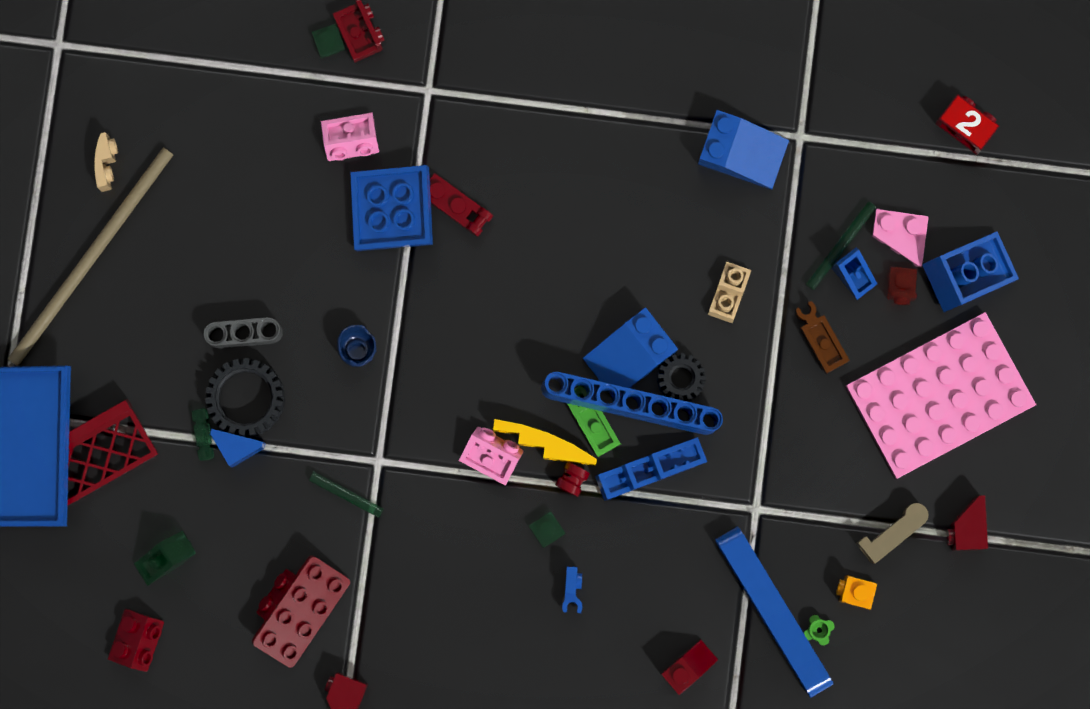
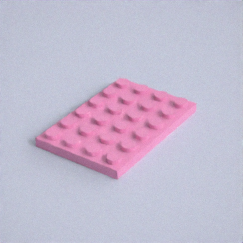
[845,312,1036,479]

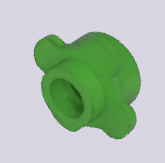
[804,615,835,645]

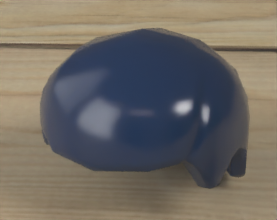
[336,325,377,367]

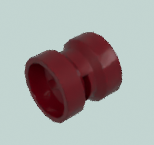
[555,461,590,497]

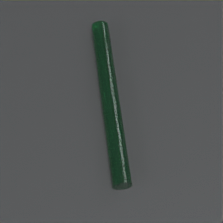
[806,201,877,290]

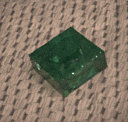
[312,24,346,58]
[529,512,566,548]

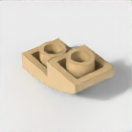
[95,132,118,192]
[708,262,751,323]

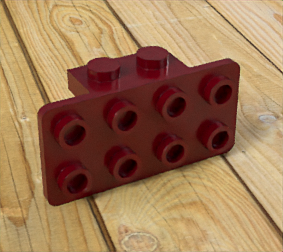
[252,555,350,668]

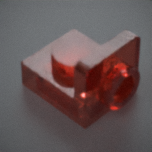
[887,267,917,305]

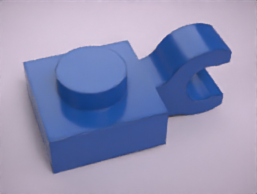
[562,567,582,613]

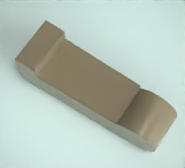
[855,503,928,564]

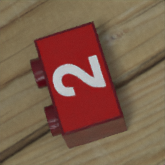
[935,95,1000,155]

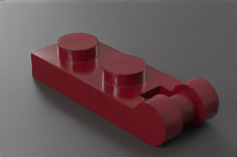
[430,173,493,237]

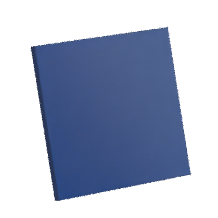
[0,366,71,527]

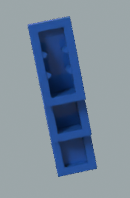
[595,437,707,501]

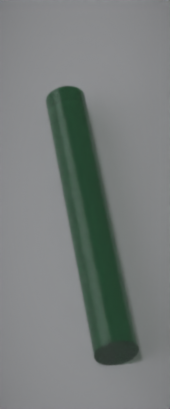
[309,472,384,518]

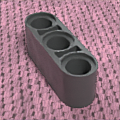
[204,317,283,348]

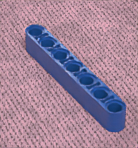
[541,372,723,435]
[715,526,833,698]

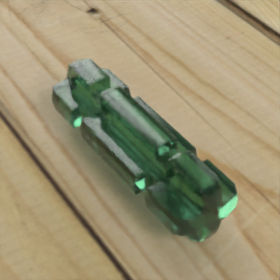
[192,409,214,461]

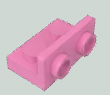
[321,113,379,161]
[459,427,524,486]

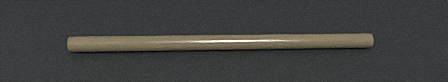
[8,148,173,366]

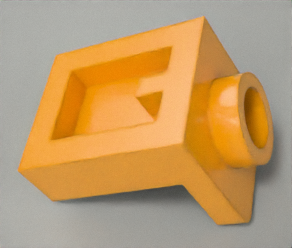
[836,575,877,610]

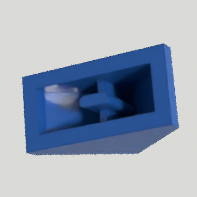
[831,247,878,300]
[210,429,266,468]

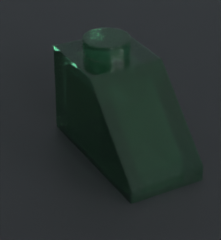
[134,531,196,586]

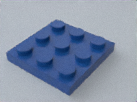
[351,165,433,251]

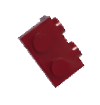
[333,0,385,63]
[108,609,164,672]

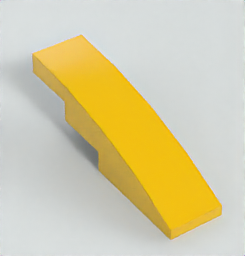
[493,419,597,466]

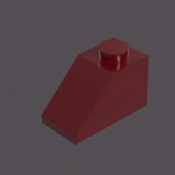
[947,495,988,551]
[661,640,718,695]
[324,672,368,709]

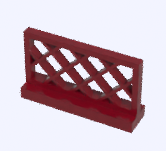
[67,398,159,506]

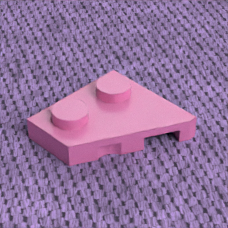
[872,209,929,267]

